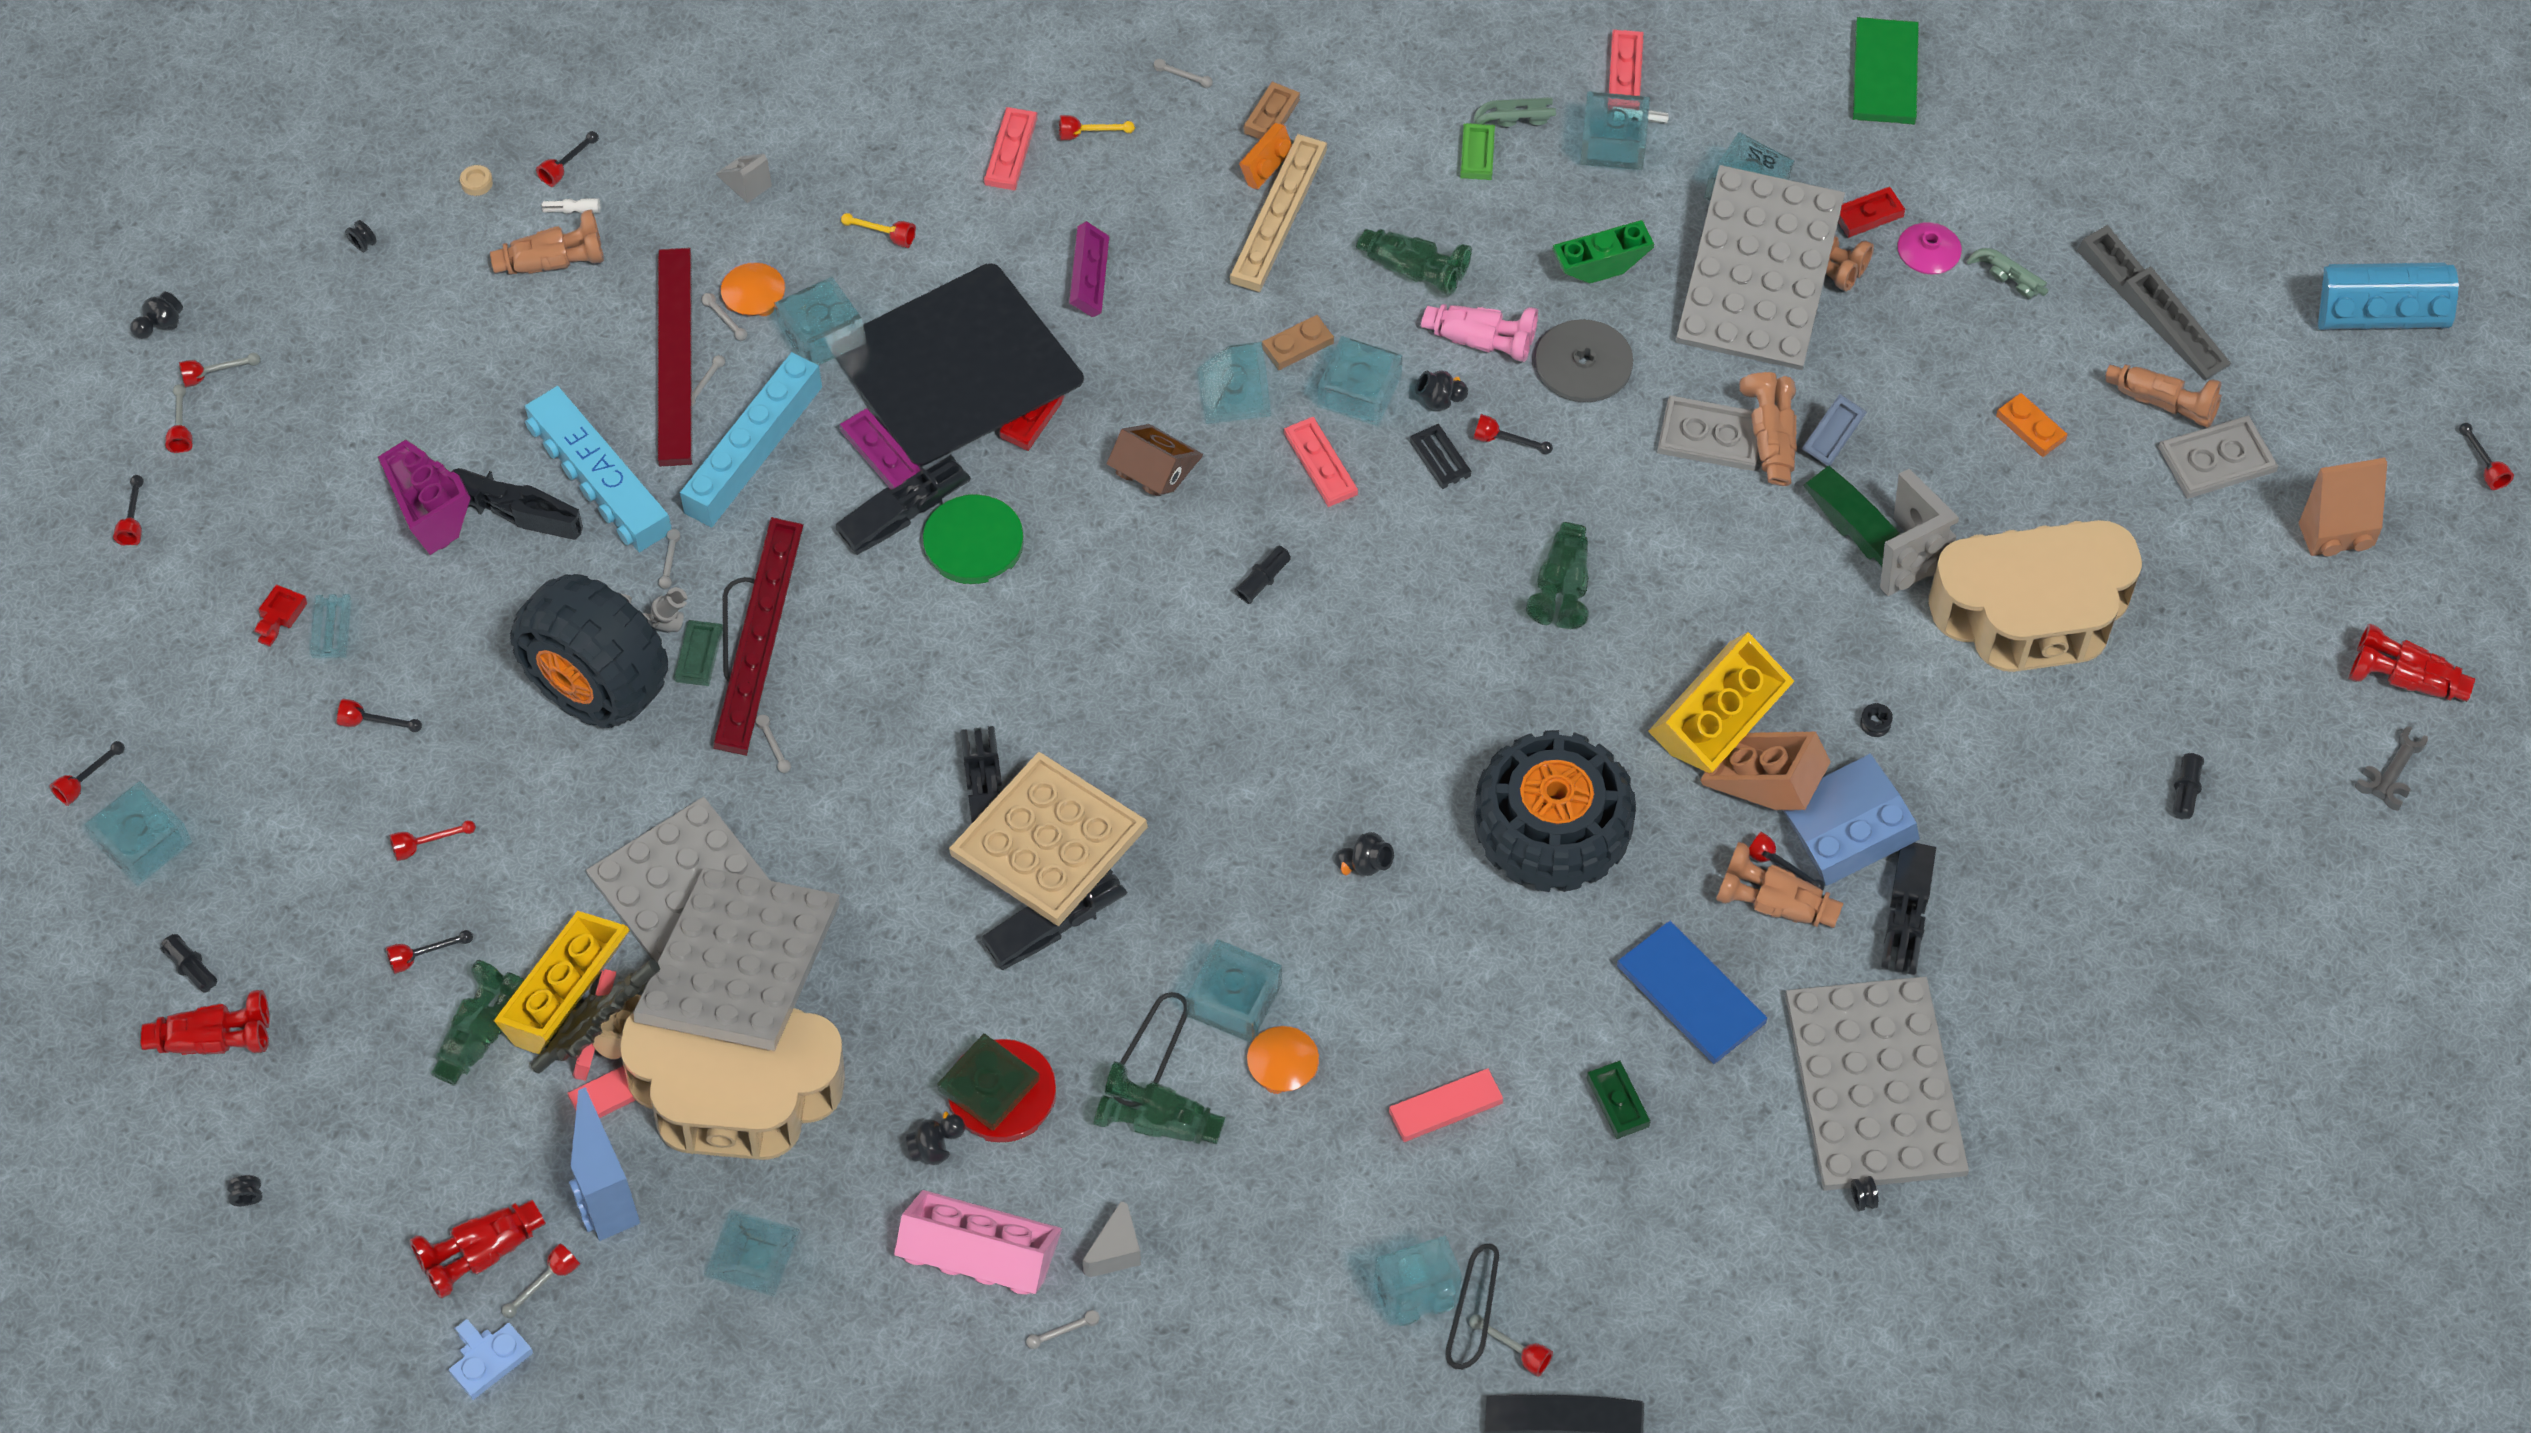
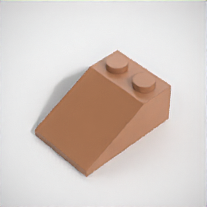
[2298,458,2387,556]
[1700,732,1831,810]

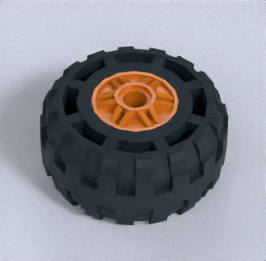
[510,574,668,728]
[1474,730,1636,892]

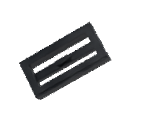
[1410,423,1471,489]

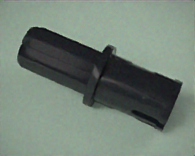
[1234,545,1291,604]
[2172,753,2204,820]
[160,934,217,993]

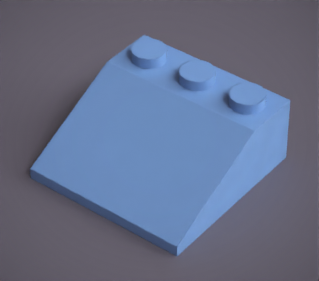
[1783,753,1920,886]
[569,1087,641,1241]

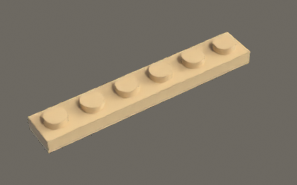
[1230,134,1327,292]

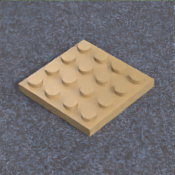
[949,752,1148,926]

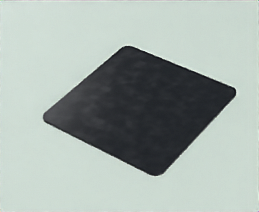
[830,263,1084,466]

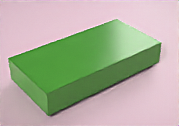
[1460,123,1495,180]

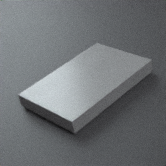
[1657,395,1758,471]
[2158,415,2278,499]

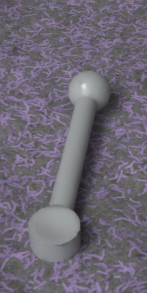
[1153,59,1213,88]
[702,293,747,341]
[692,355,725,407]
[658,529,680,589]
[756,715,791,773]
[1026,1310,1100,1349]

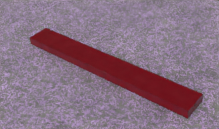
[658,248,692,467]
[713,517,804,756]

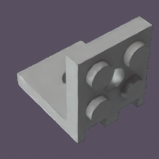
[1880,469,1959,596]

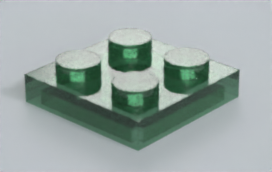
[937,1033,1040,1131]

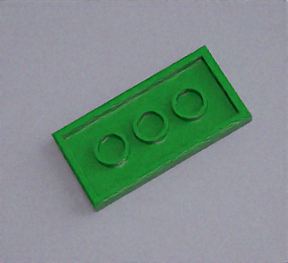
[1853,17,1919,125]

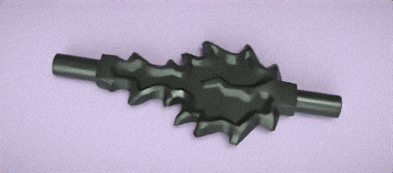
[531,959,660,1073]

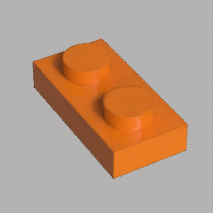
[1239,123,1292,189]
[1996,393,2068,457]

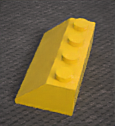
[1648,632,1794,773]
[494,910,629,1054]

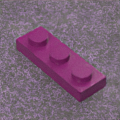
[1069,221,1110,317]
[840,408,920,490]

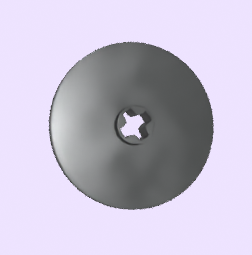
[1535,319,1633,402]

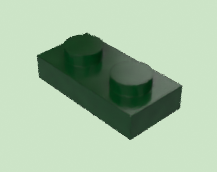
[1586,1060,1651,1140]

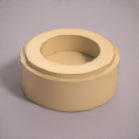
[460,165,493,196]

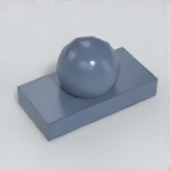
[1802,394,1867,466]

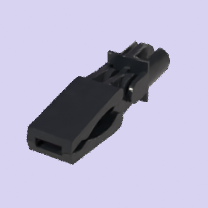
[836,454,971,555]
[451,468,583,540]
[960,726,1002,823]
[1881,842,1936,975]
[982,869,1128,970]

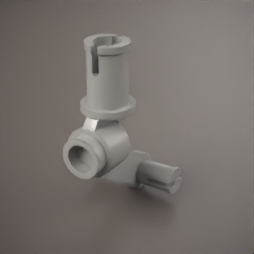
[622,587,688,632]

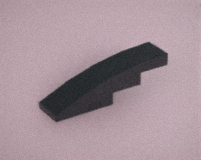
[1484,1395,1645,1433]

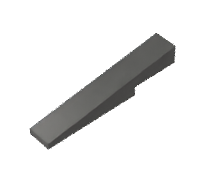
[2077,225,2231,381]

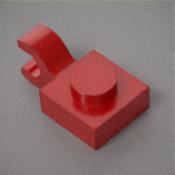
[255,584,308,647]

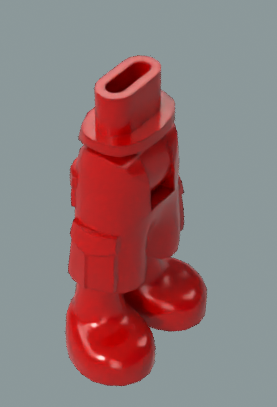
[2349,623,2475,702]
[141,990,270,1055]
[409,1200,546,1299]

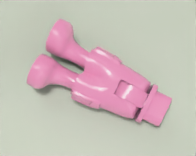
[1421,304,1538,362]

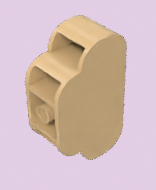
[1928,520,2142,672]
[620,1009,845,1160]

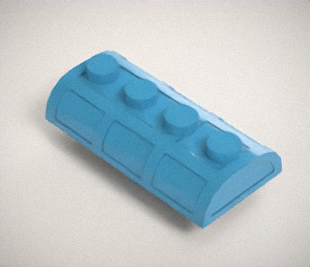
[2318,263,2459,330]

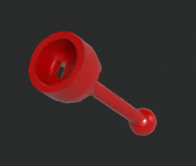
[389,820,476,861]

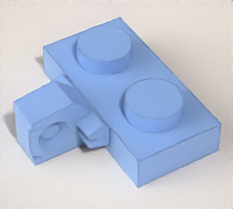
[448,1319,533,1400]

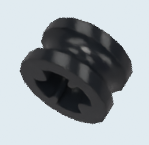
[345,220,377,253]
[1860,703,1893,737]
[227,1175,263,1207]
[1851,1176,1879,1211]

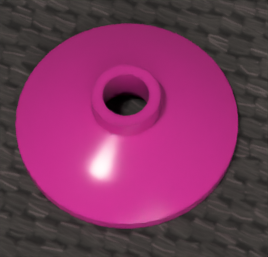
[1898,222,1962,274]

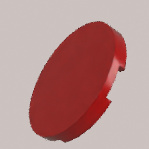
[947,1039,1056,1143]

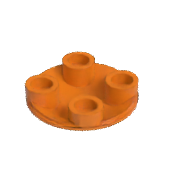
[721,263,785,316]
[1247,1026,1319,1094]

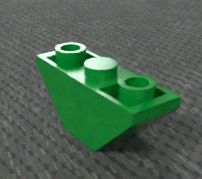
[1553,220,1654,284]

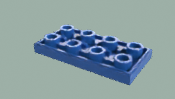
[1617,921,1767,1064]

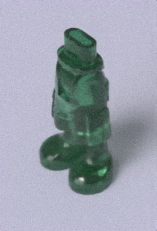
[1356,228,1472,296]
[1526,522,1589,629]
[431,960,524,1086]
[1093,1061,1226,1145]

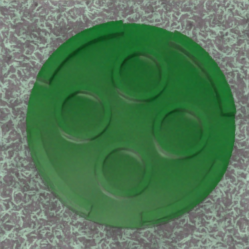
[923,494,1024,584]

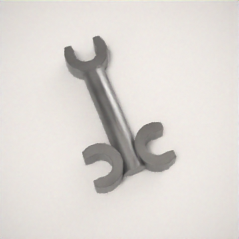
[2355,726,2428,811]

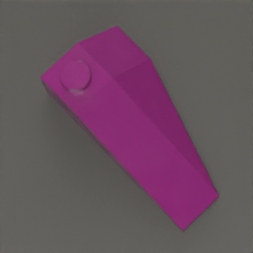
[378,439,470,555]

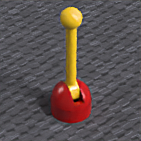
[1059,115,1135,141]
[841,213,916,248]

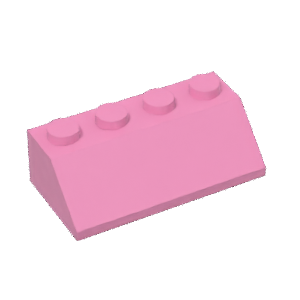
[894,1190,1062,1295]

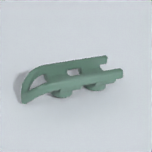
[1473,97,1556,127]
[1967,248,2049,299]

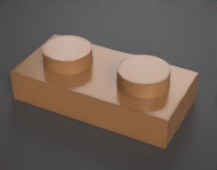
[1244,82,1300,139]
[1262,315,1334,370]

